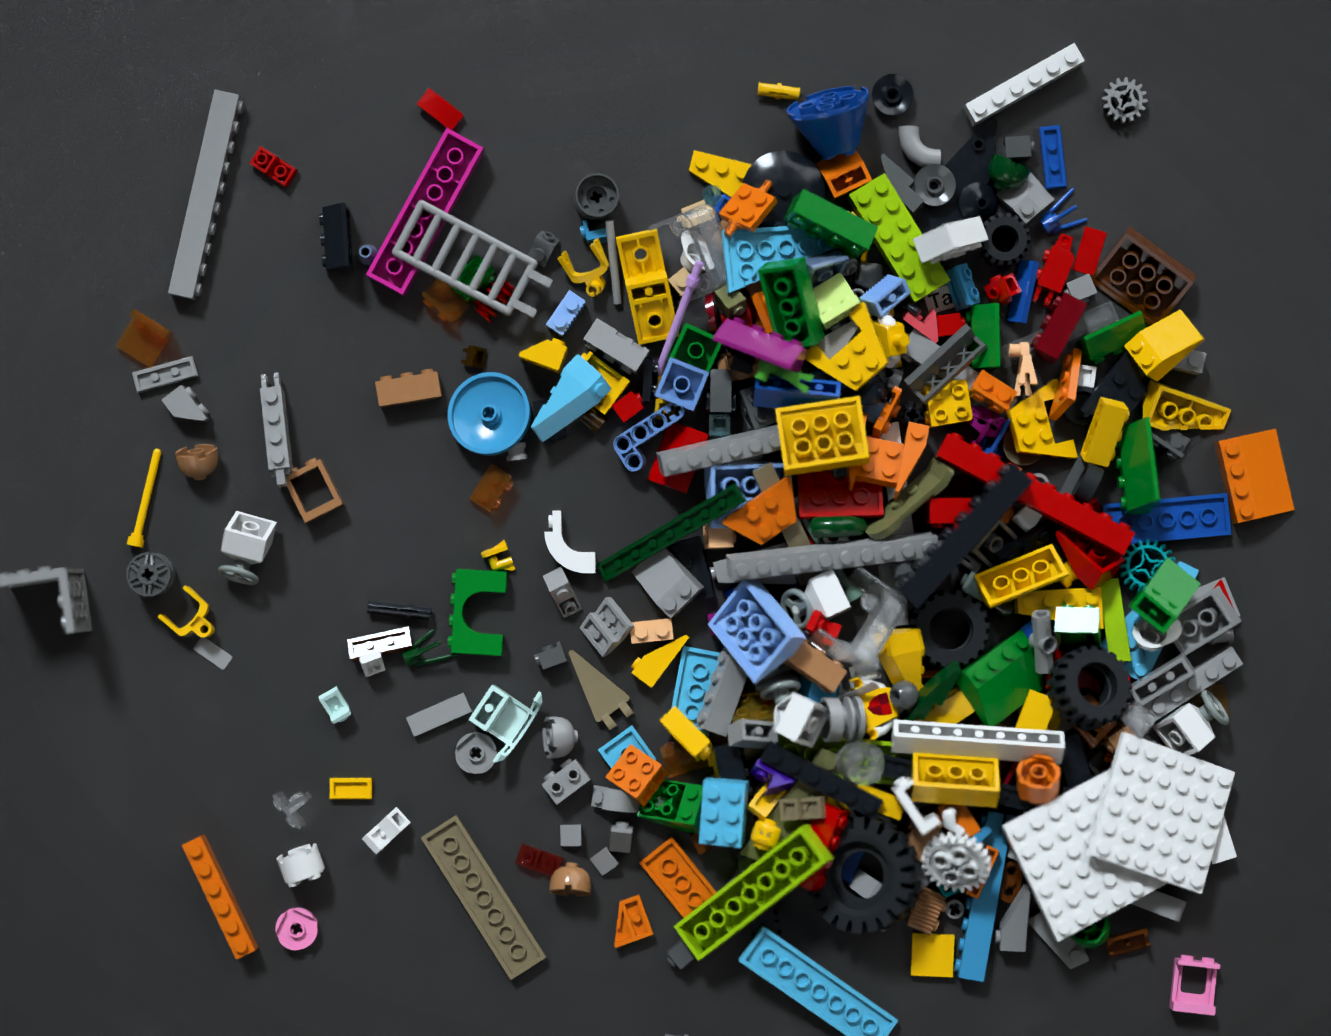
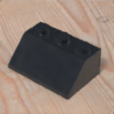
[319,203,354,272]

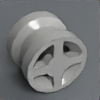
[506,442,527,461]

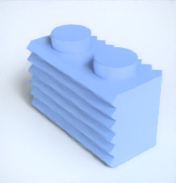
[859,274,911,318]
[546,290,586,337]

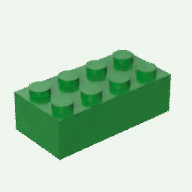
[783,189,878,258]
[758,257,825,347]

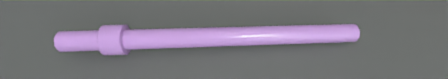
[658,261,704,376]

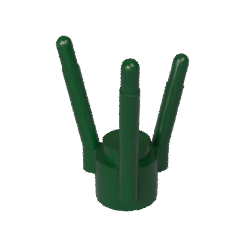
[402,629,457,668]

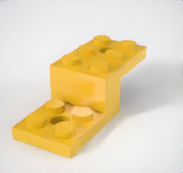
[616,228,679,345]

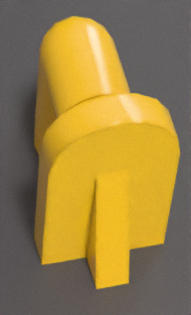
[481,539,516,571]

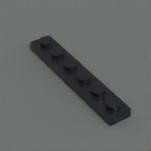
[760,740,883,819]

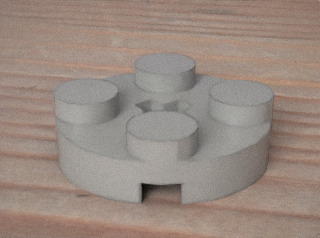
[455,732,497,774]

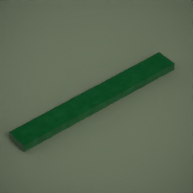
[596,483,747,582]

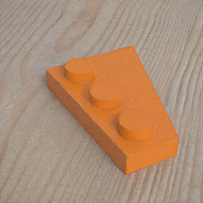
[1048,348,1082,421]

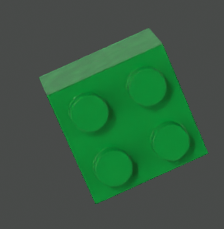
[668,323,722,372]

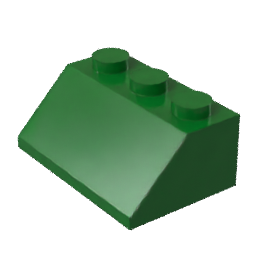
[965,303,1000,370]
[1077,310,1146,364]

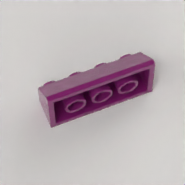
[712,317,808,373]

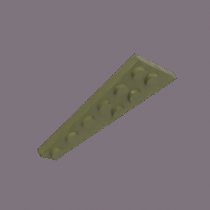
[738,748,842,860]

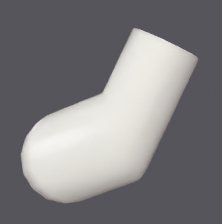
[942,806,965,836]

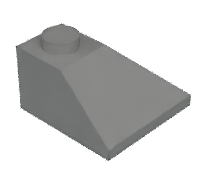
[996,172,1054,224]

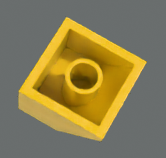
[519,338,568,374]

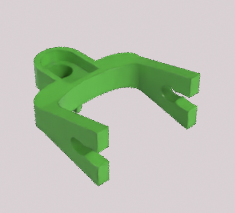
[754,359,814,394]

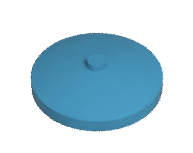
[448,372,531,456]

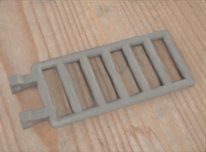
[392,200,553,318]

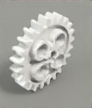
[921,831,991,893]

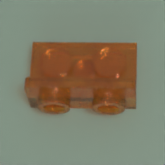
[421,279,470,324]
[469,464,514,512]
[659,742,709,778]

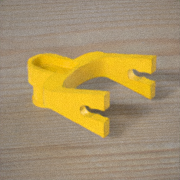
[558,238,609,297]
[158,585,215,638]

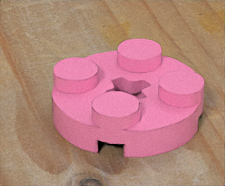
[275,907,318,950]

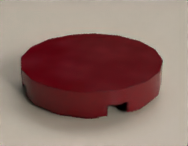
[705,292,719,334]

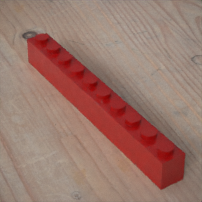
[934,432,1135,557]

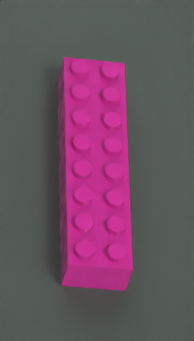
[366,128,485,297]

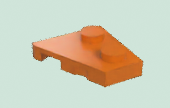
[872,386,902,439]
[614,894,653,948]

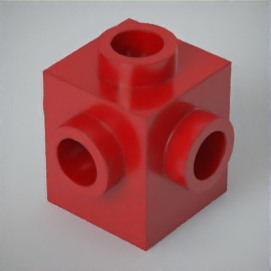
[983,273,1022,306]

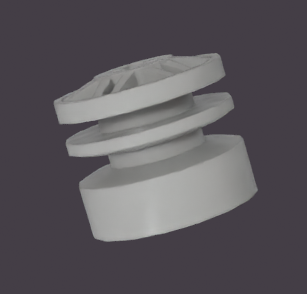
[819,696,866,742]

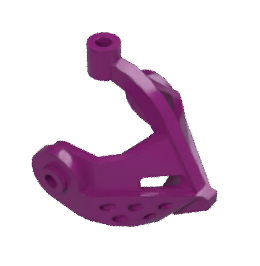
[965,406,1009,446]

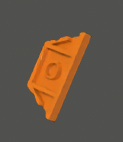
[721,476,796,545]

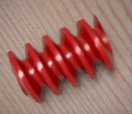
[474,276,515,323]

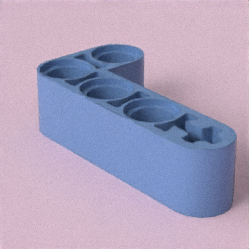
[613,403,687,471]

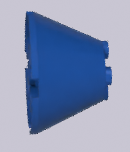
[786,86,869,160]

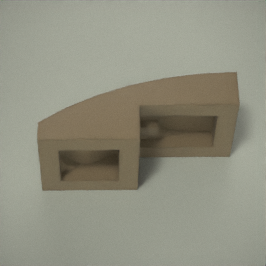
[779,797,826,821]

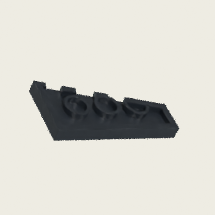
[995,518,1064,565]

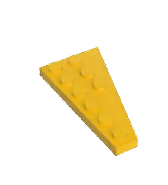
[689,150,752,197]

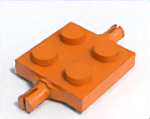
[719,179,777,238]

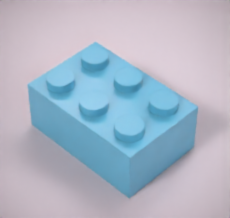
[699,777,749,848]

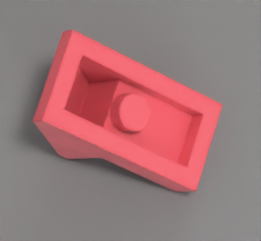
[901,308,939,343]

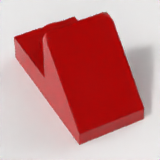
[806,610,842,646]

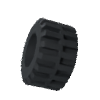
[978,213,1031,268]

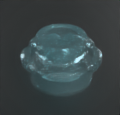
[702,185,722,205]

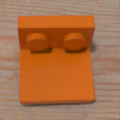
[969,369,1018,414]
[606,745,669,807]

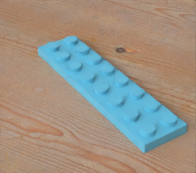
[738,925,898,1036]

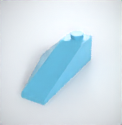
[531,354,611,442]

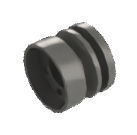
[574,173,619,221]
[126,553,176,596]

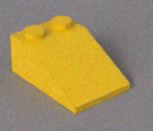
[1124,310,1205,382]

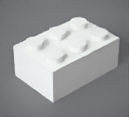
[913,216,989,264]

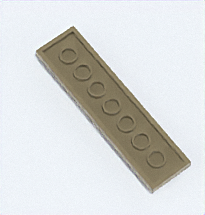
[421,814,547,980]

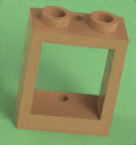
[287,458,345,523]

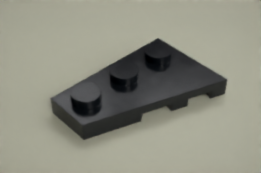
[667,535,716,602]

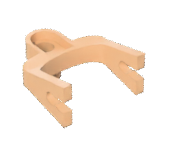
[1008,342,1038,397]

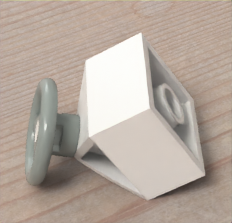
[218,511,277,585]
[780,569,851,630]
[760,680,830,748]
[1152,689,1229,755]

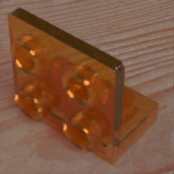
[116,309,173,367]

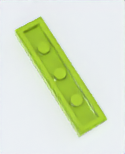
[1098,578,1132,662]

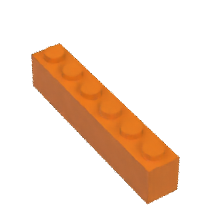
[182,834,259,960]

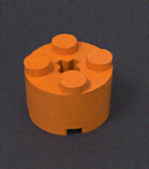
[1016,754,1060,804]

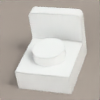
[359,650,385,677]

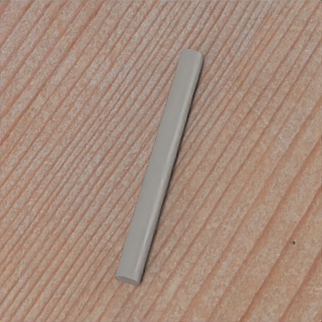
[605,220,622,304]

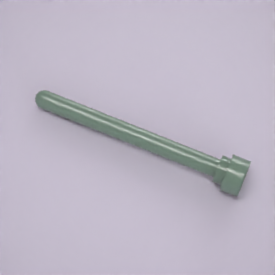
[800,519,863,603]

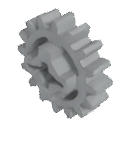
[1101,77,1148,124]

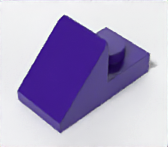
[750,759,796,796]

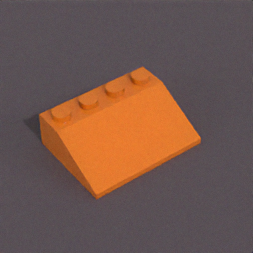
[1214,429,1295,524]

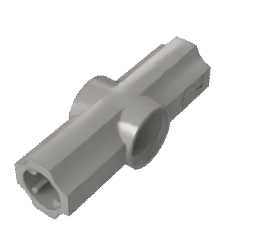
[1029,610,1057,674]

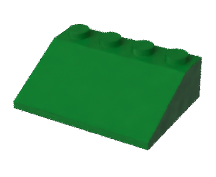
[1115,417,1160,515]
[956,629,1045,727]

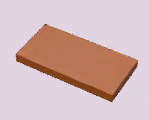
[639,836,717,918]

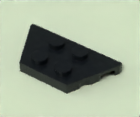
[1078,350,1148,416]

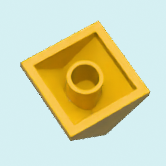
[1015,689,1061,731]

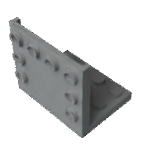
[0,566,92,633]

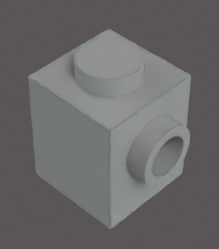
[1062,274,1097,303]

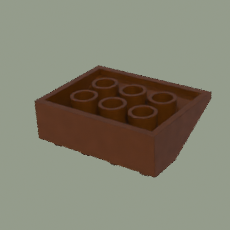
[1091,226,1197,326]

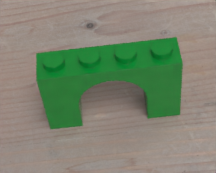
[448,569,508,656]

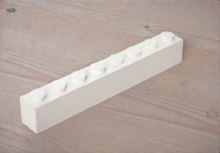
[891,720,1065,764]

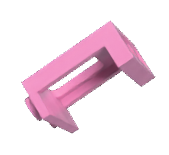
[1169,955,1220,1015]

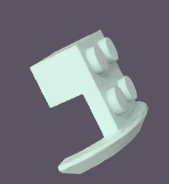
[469,685,543,762]

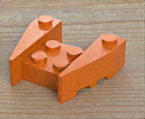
[846,412,930,500]

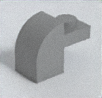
[591,785,640,813]

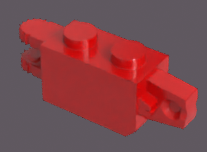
[1031,233,1075,308]

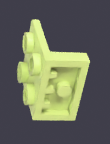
[813,273,860,329]

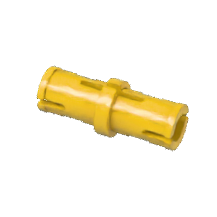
[757,82,800,101]

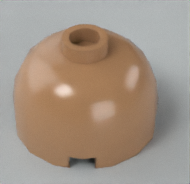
[175,444,218,480]
[549,862,591,897]

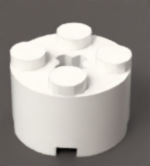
[276,843,325,887]

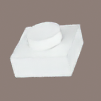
[1077,365,1097,388]

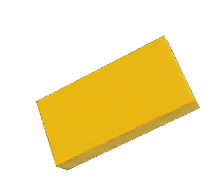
[330,778,372,799]

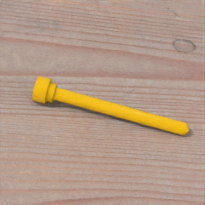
[127,449,161,548]

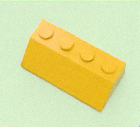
[974,544,1069,608]
[911,752,1000,807]

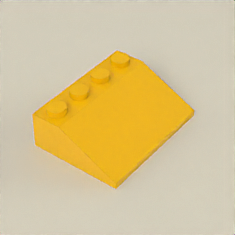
[775,396,870,476]

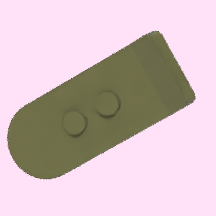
[865,458,954,540]

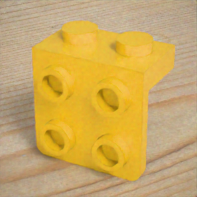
[920,379,973,428]

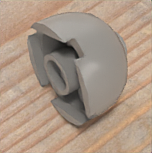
[542,716,578,759]

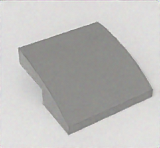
[580,597,634,657]

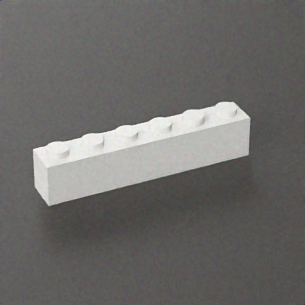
[963,43,1085,126]

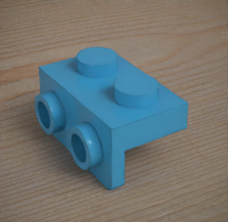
[945,263,981,311]

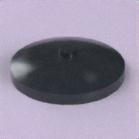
[742,150,825,228]

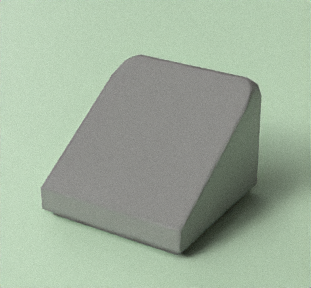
[560,824,582,846]
[590,846,619,876]

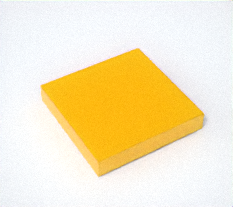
[910,933,955,977]

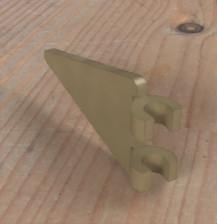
[569,650,634,730]

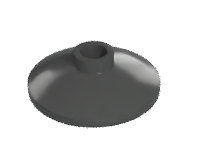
[914,164,956,206]

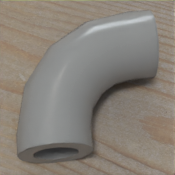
[899,126,941,168]

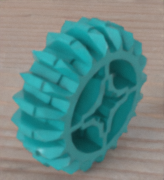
[1120,539,1175,594]

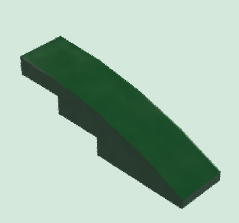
[898,660,962,721]

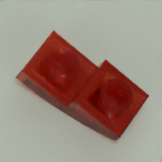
[515,843,564,876]

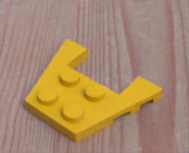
[805,302,889,391]
[1006,379,1078,459]

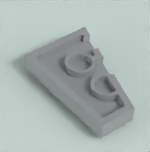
[1028,911,1089,969]

